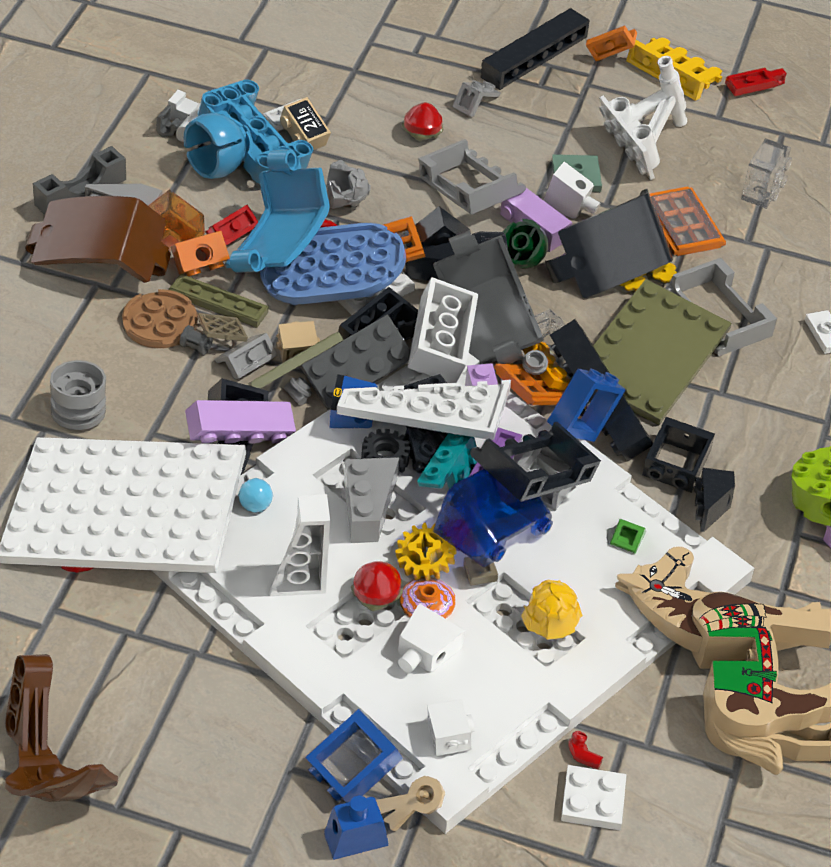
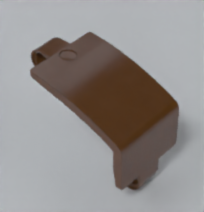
[25,196,171,283]

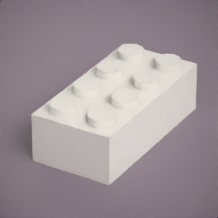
[407,277,478,383]

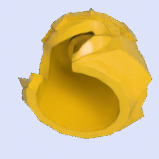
[521,580,583,640]

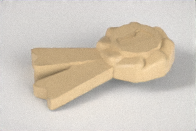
[376,776,445,832]

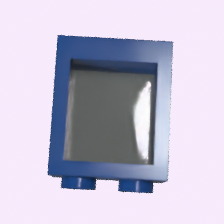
[305,709,403,803]

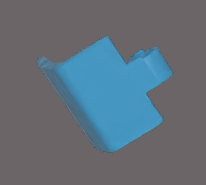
[225,149,330,272]

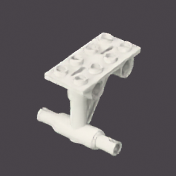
[599,56,687,180]

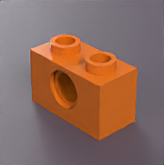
[170,231,230,277]

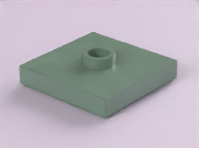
[551,154,602,192]

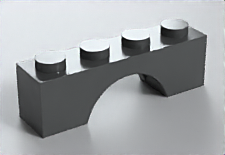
[32,146,127,215]

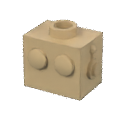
[276,321,320,363]

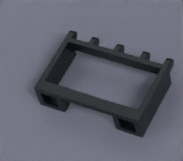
[470,422,601,502]

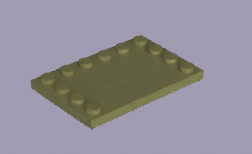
[571,279,732,426]

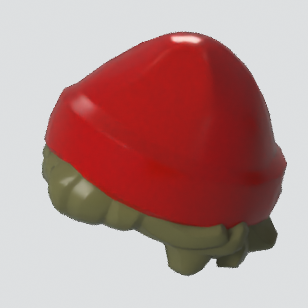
[402,102,444,141]
[351,561,403,611]

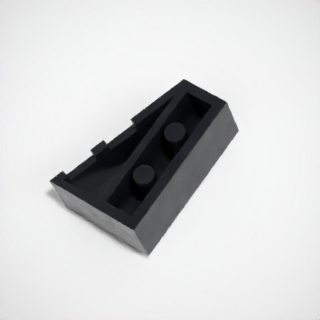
[338,287,418,343]

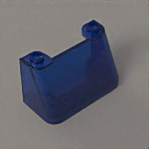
[433,469,553,568]

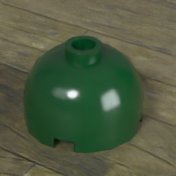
[503,219,548,269]

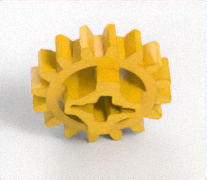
[395,522,457,581]

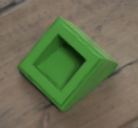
[610,519,646,554]

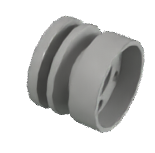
[50,360,106,430]

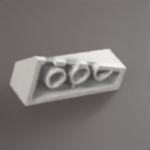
[269,494,330,596]

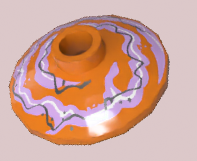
[400,577,456,619]

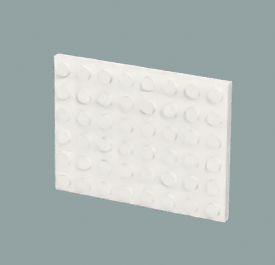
[0,437,246,573]

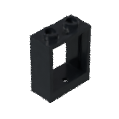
[642,417,715,493]

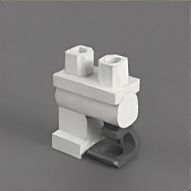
[156,90,211,148]

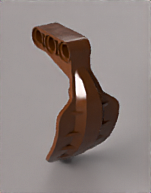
[4,654,119,802]

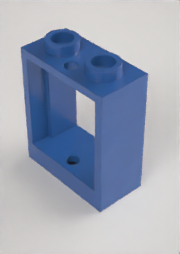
[547,369,626,442]

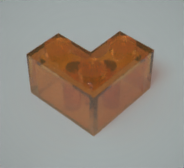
[148,189,205,242]

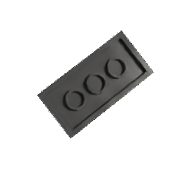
[301,314,411,410]

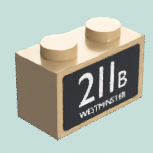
[280,97,331,150]

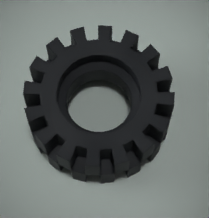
[361,429,410,476]

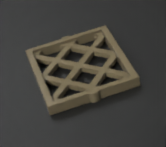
[197,313,248,342]

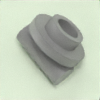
[284,377,312,406]

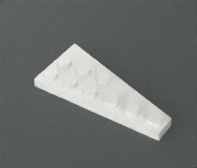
[337,380,511,440]

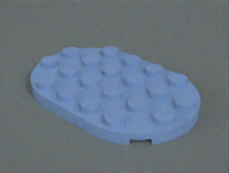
[260,223,406,305]

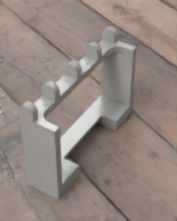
[418,139,526,215]
[665,258,777,356]

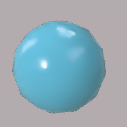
[238,478,273,513]

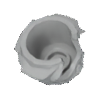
[326,160,371,209]

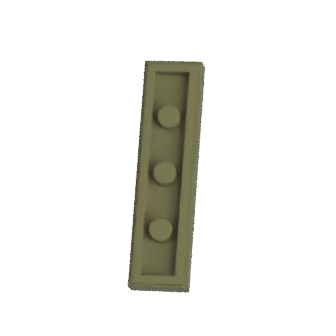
[169,274,269,328]
[248,332,343,388]

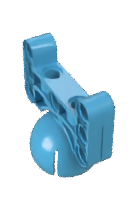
[183,80,313,184]

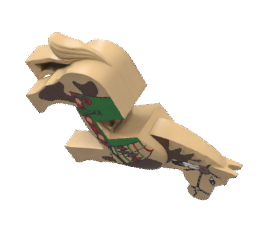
[615,547,831,775]

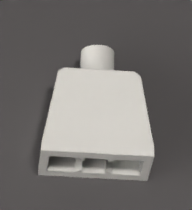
[543,162,601,219]
[398,604,465,673]

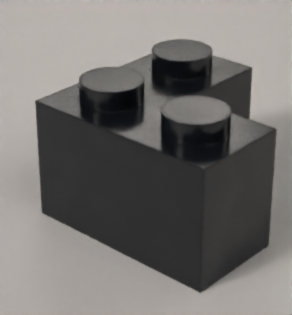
[403,206,472,248]

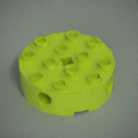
[791,446,831,526]

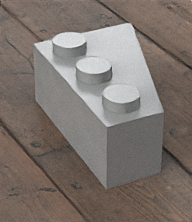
[344,458,399,543]

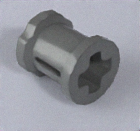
[180,325,213,355]

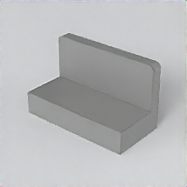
[215,333,278,379]

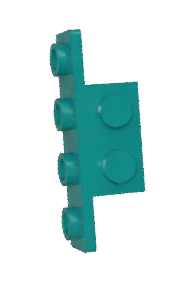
[417,433,477,492]

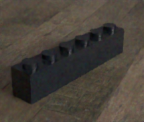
[480,8,590,90]
[550,319,653,461]

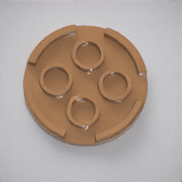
[122,289,198,348]

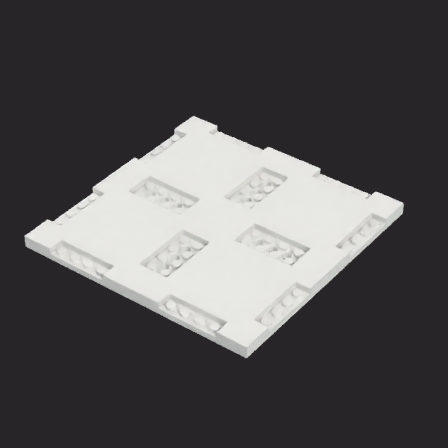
[151,353,754,834]

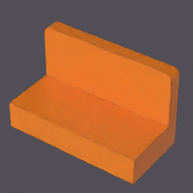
[586,25,637,61]

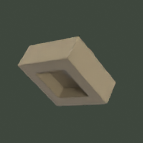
[463,553,498,586]

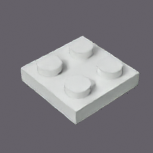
[561,765,627,831]

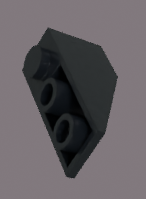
[694,468,735,532]

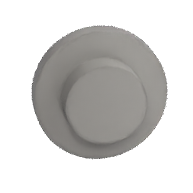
[522,350,548,375]

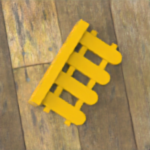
[626,38,723,101]

